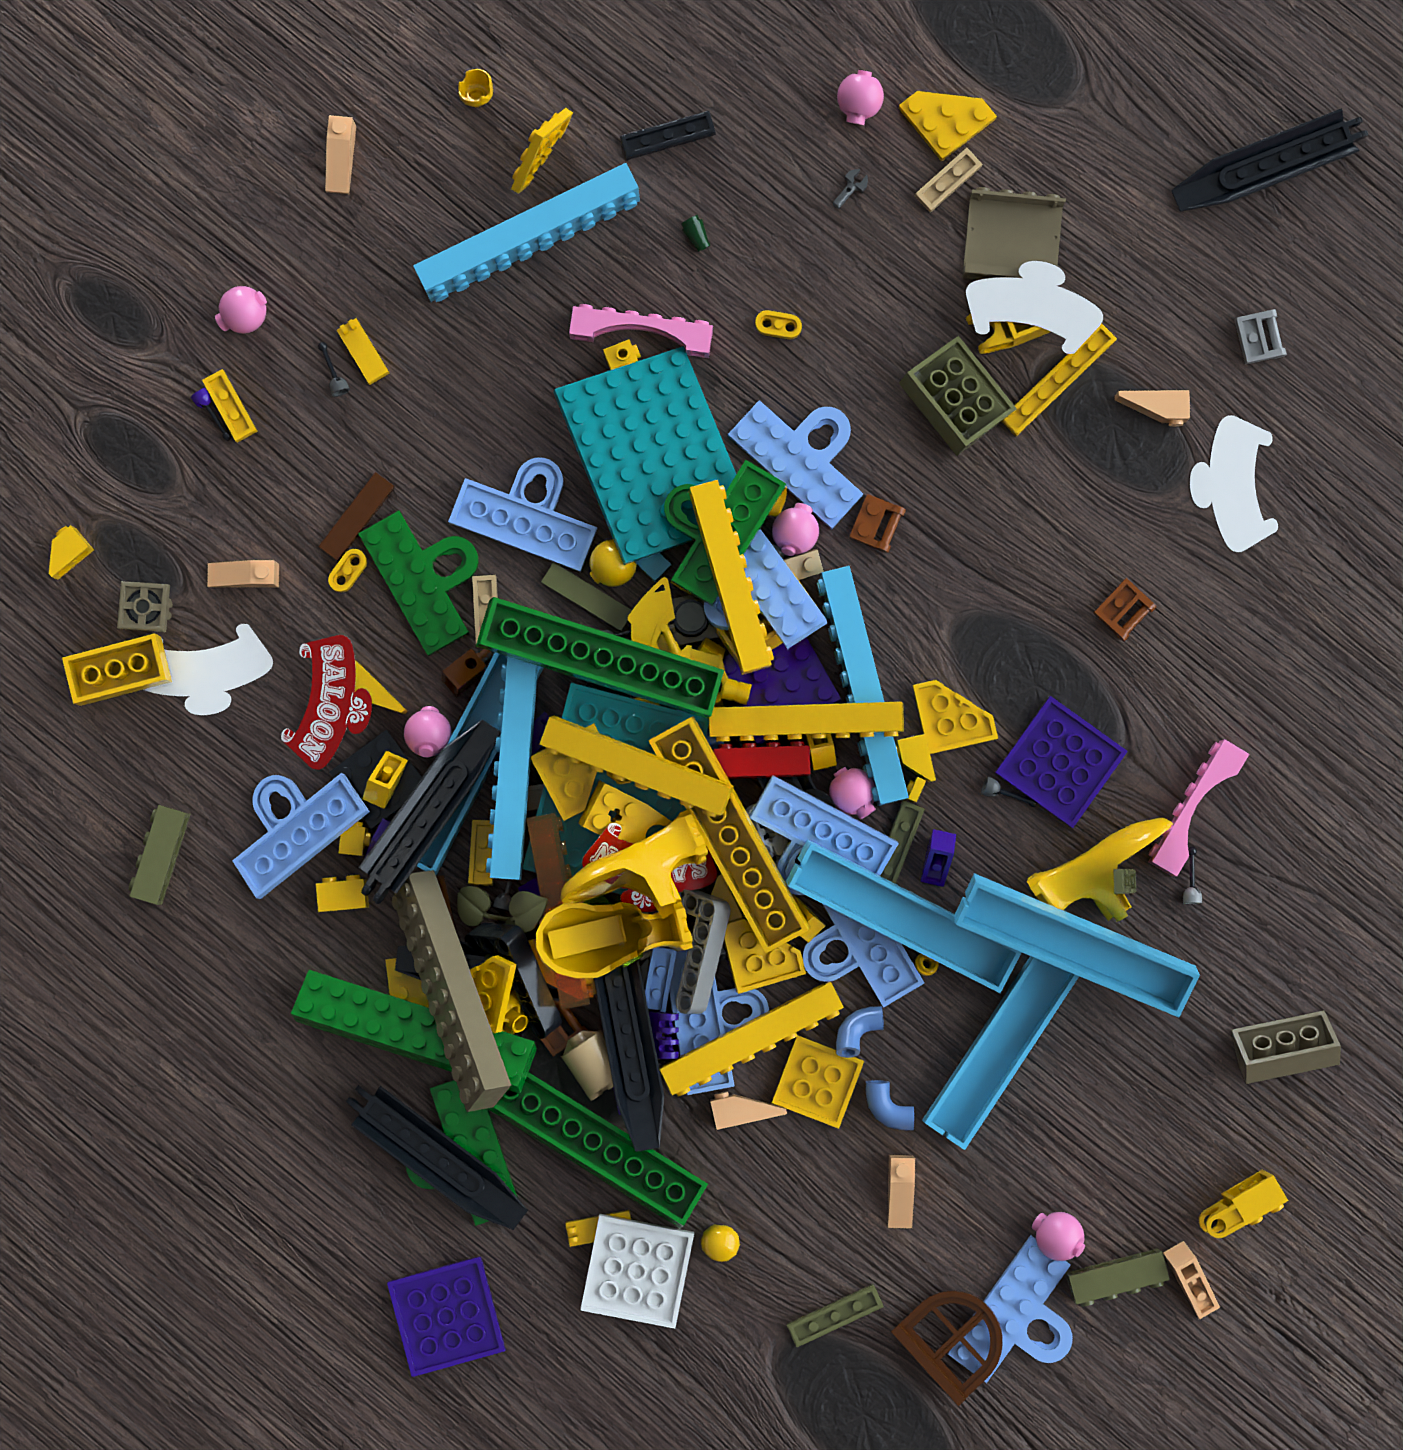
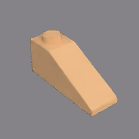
[325,115,356,194]
[1115,390,1190,427]
[207,560,279,588]
[710,1091,787,1130]
[888,1155,915,1228]
[1163,1241,1220,1319]

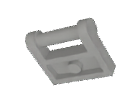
[1235,309,1287,365]

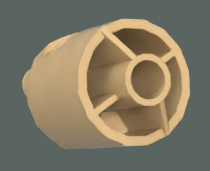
[561,1030,613,1101]

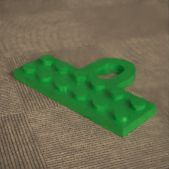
[664,460,786,606]
[358,511,479,656]
[406,1080,518,1226]

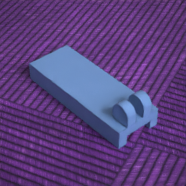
[644,946,677,1012]

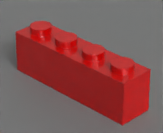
[714,741,811,779]

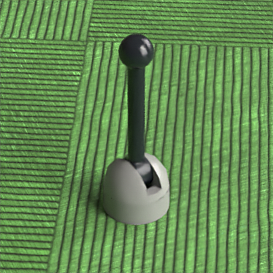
[1183,847,1202,904]

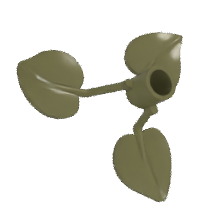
[457,886,548,962]

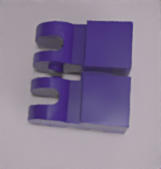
[648,1011,679,1059]

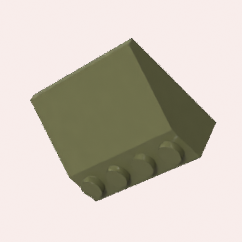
[899,336,1017,456]

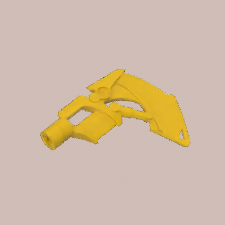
[628,577,752,705]

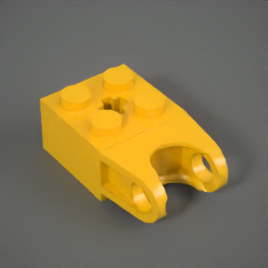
[966,314,1051,354]
[578,781,672,844]
[1199,1170,1288,1238]

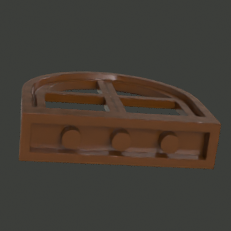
[891,1290,1003,1406]

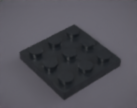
[329,730,422,829]

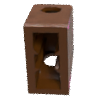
[441,648,493,698]

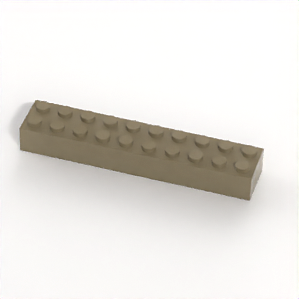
[392,870,511,1112]

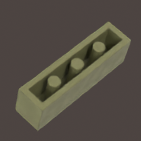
[129,805,191,905]
[1065,1248,1170,1307]

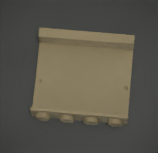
[962,187,1066,280]

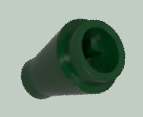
[681,215,711,252]

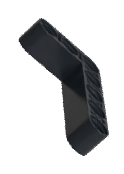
[465,922,562,1039]

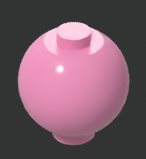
[837,70,884,125]
[215,286,267,334]
[772,503,819,556]
[404,706,452,757]
[829,767,876,820]
[1032,1212,1085,1261]

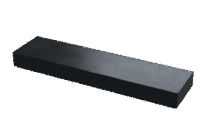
[620,111,716,160]

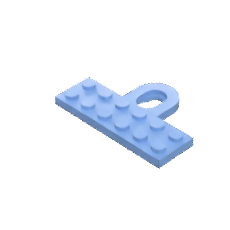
[728,400,863,530]
[448,458,597,572]
[704,529,827,649]
[232,773,370,899]
[749,775,898,895]
[802,904,924,1007]
[669,949,769,1095]
[947,1235,1073,1383]

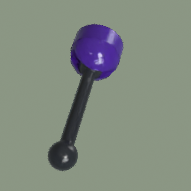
[190,387,232,441]

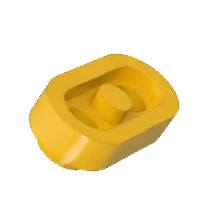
[755,310,802,340]
[328,549,367,592]

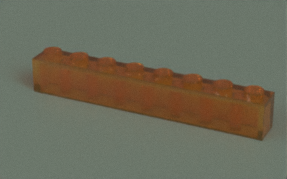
[526,812,594,1010]

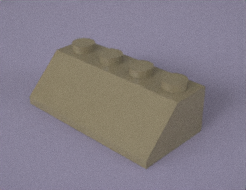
[1231,1011,1341,1084]

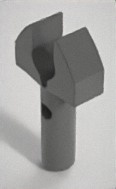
[833,169,868,209]

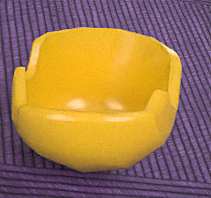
[458,68,493,108]
[701,1224,740,1262]

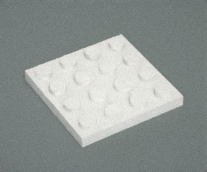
[581,1214,694,1328]

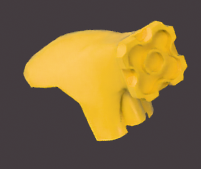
[561,810,708,919]
[1027,818,1173,922]
[536,902,693,978]

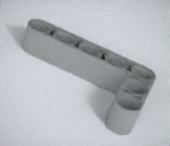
[676,889,731,1014]

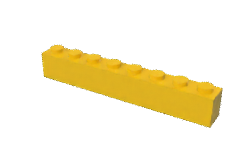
[688,480,774,675]
[709,702,904,742]
[539,715,734,817]
[659,981,844,1097]

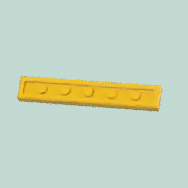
[1001,323,1117,437]

